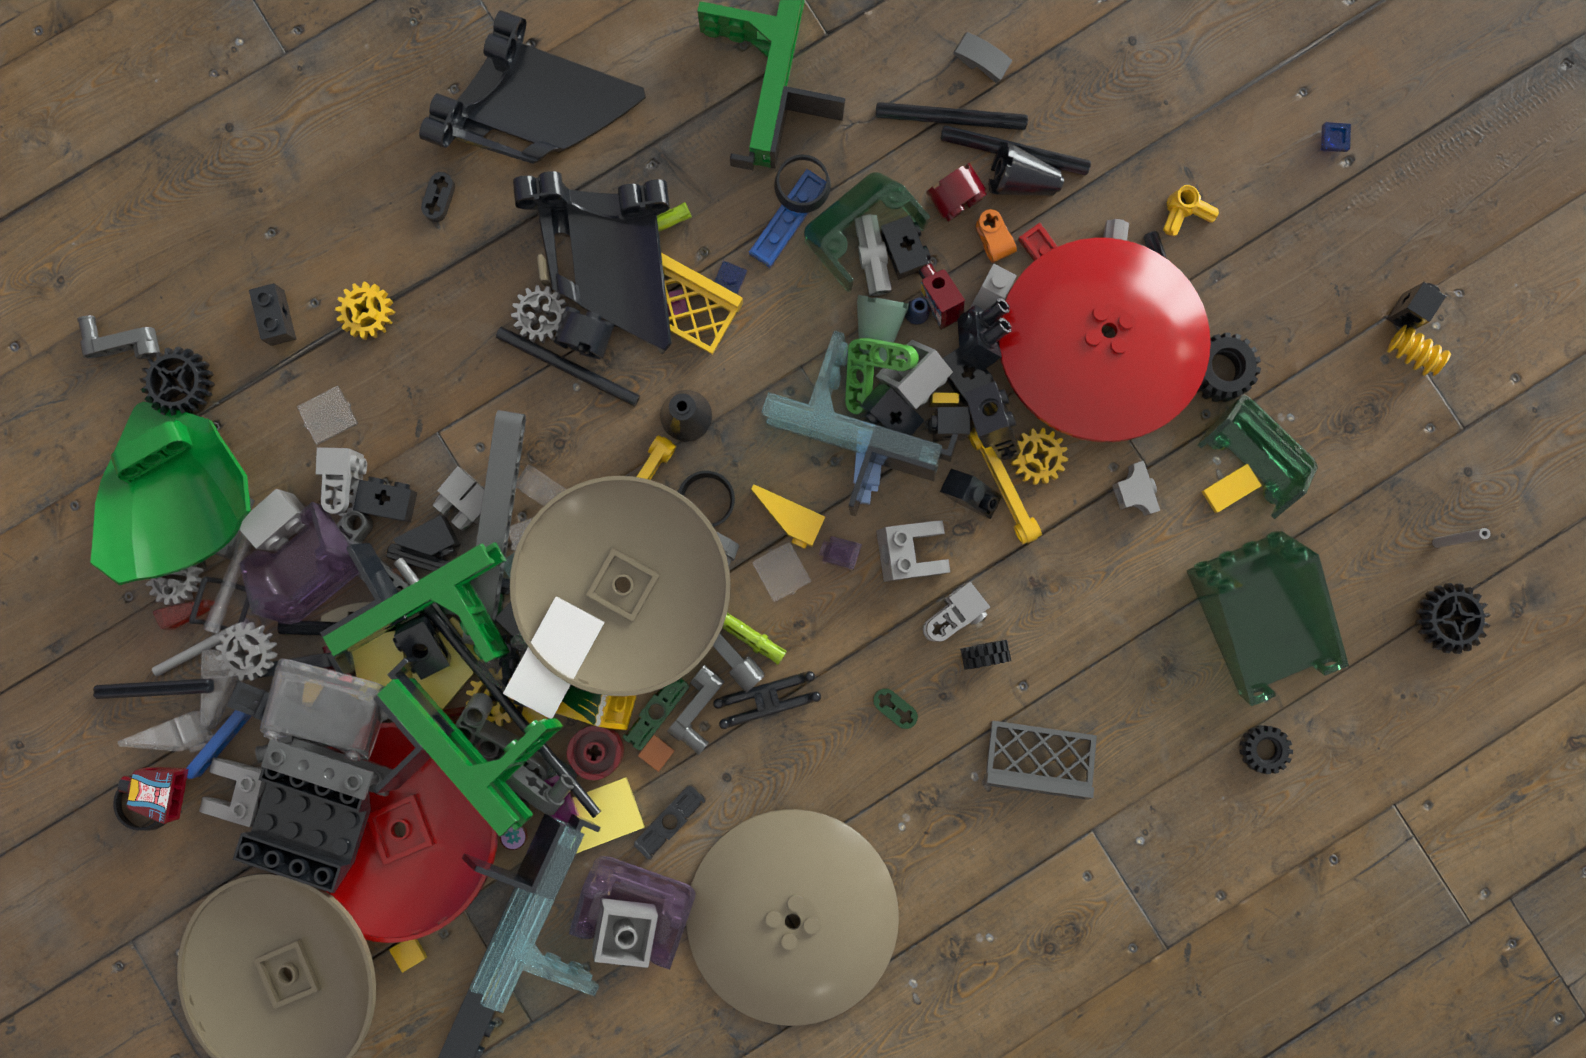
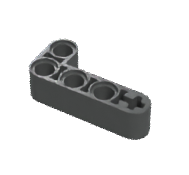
[325,511,410,589]
[455,693,551,781]

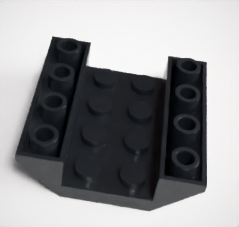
[233,767,371,893]

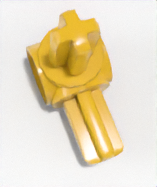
[1163,185,1219,236]

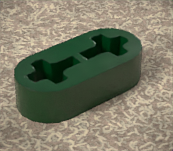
[873,688,918,729]

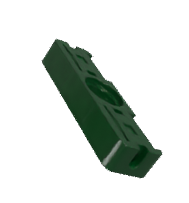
[623,678,689,750]

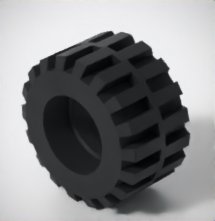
[1197,333,1261,402]

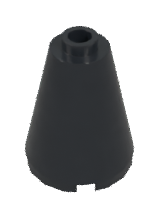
[988,142,1064,196]
[660,390,712,442]

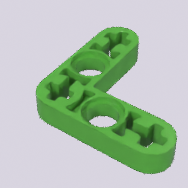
[845,338,919,414]

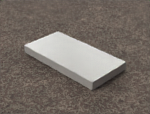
[503,596,605,719]

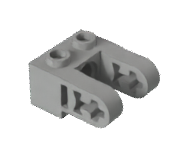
[316,447,367,517]
[876,520,950,582]
[922,582,990,641]
[199,758,267,827]

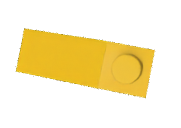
[751,484,825,549]

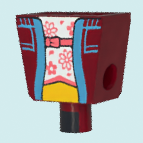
[918,264,965,330]
[118,767,189,824]

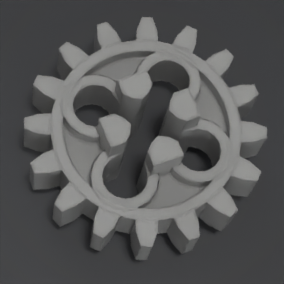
[511,285,567,343]
[146,563,203,606]

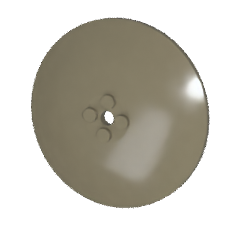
[510,476,731,696]
[686,809,899,1026]
[177,872,376,1058]

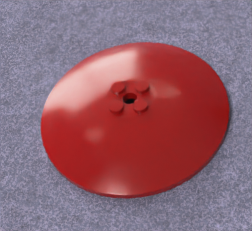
[999,238,1211,442]
[326,723,498,943]

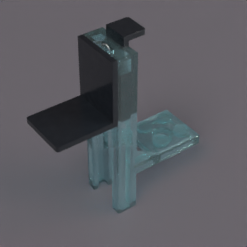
[762,331,958,516]
[462,813,601,1013]

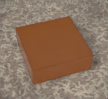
[638,734,675,772]

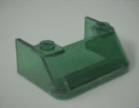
[804,172,930,292]
[1198,395,1318,519]

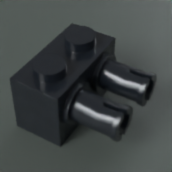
[957,298,1012,371]

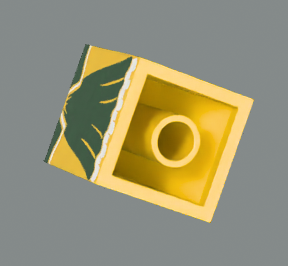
[556,685,637,730]

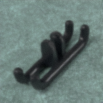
[713,671,821,729]

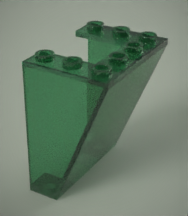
[1186,531,1349,706]

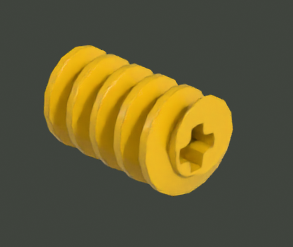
[1387,325,1451,376]

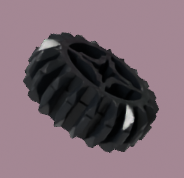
[140,347,215,416]
[1415,583,1491,654]

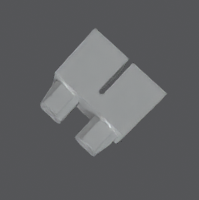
[433,466,484,531]

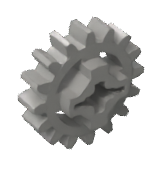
[216,622,278,681]

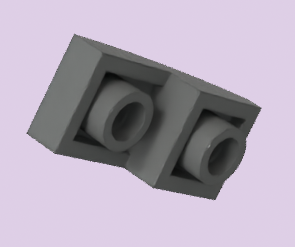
[953,32,1012,83]

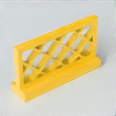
[661,253,743,355]

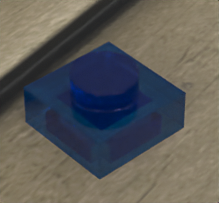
[1321,122,1351,152]
[714,260,747,295]

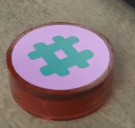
[500,826,528,850]

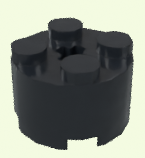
[554,306,614,360]

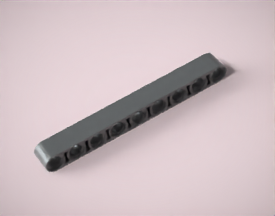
[463,410,526,645]

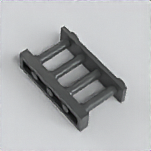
[261,738,394,800]

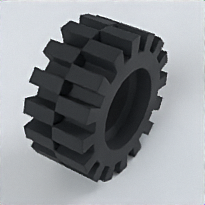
[960,640,1011,670]
[1239,725,1293,774]

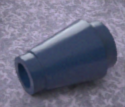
[905,298,930,325]

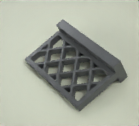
[983,721,1097,800]

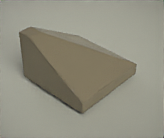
[537,254,551,286]

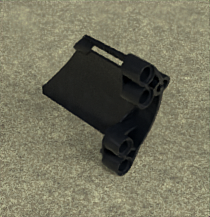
[419,10,646,164]
[513,171,672,351]

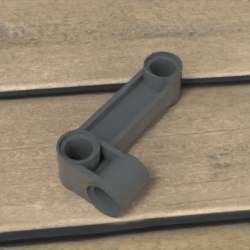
[713,633,765,692]

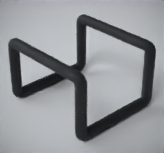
[189,577,263,630]

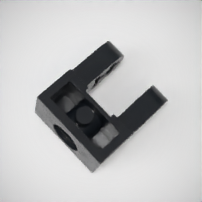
[965,381,1021,460]

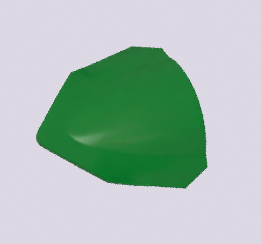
[90,402,251,585]

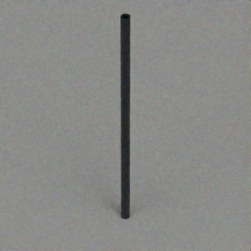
[423,605,601,818]

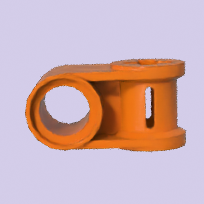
[976,209,1017,263]

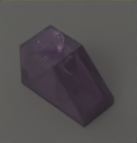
[819,536,862,572]

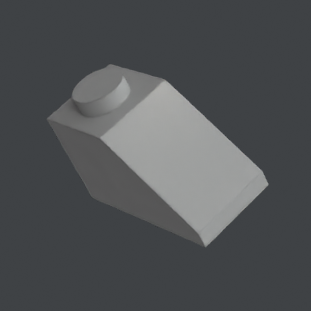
[970,264,1017,310]

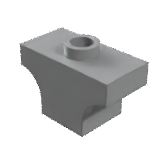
[1112,461,1160,516]

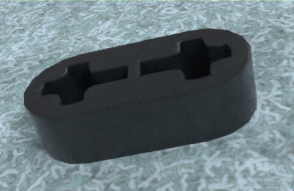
[421,172,455,222]

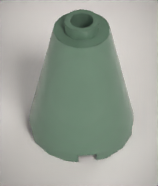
[857,295,909,368]

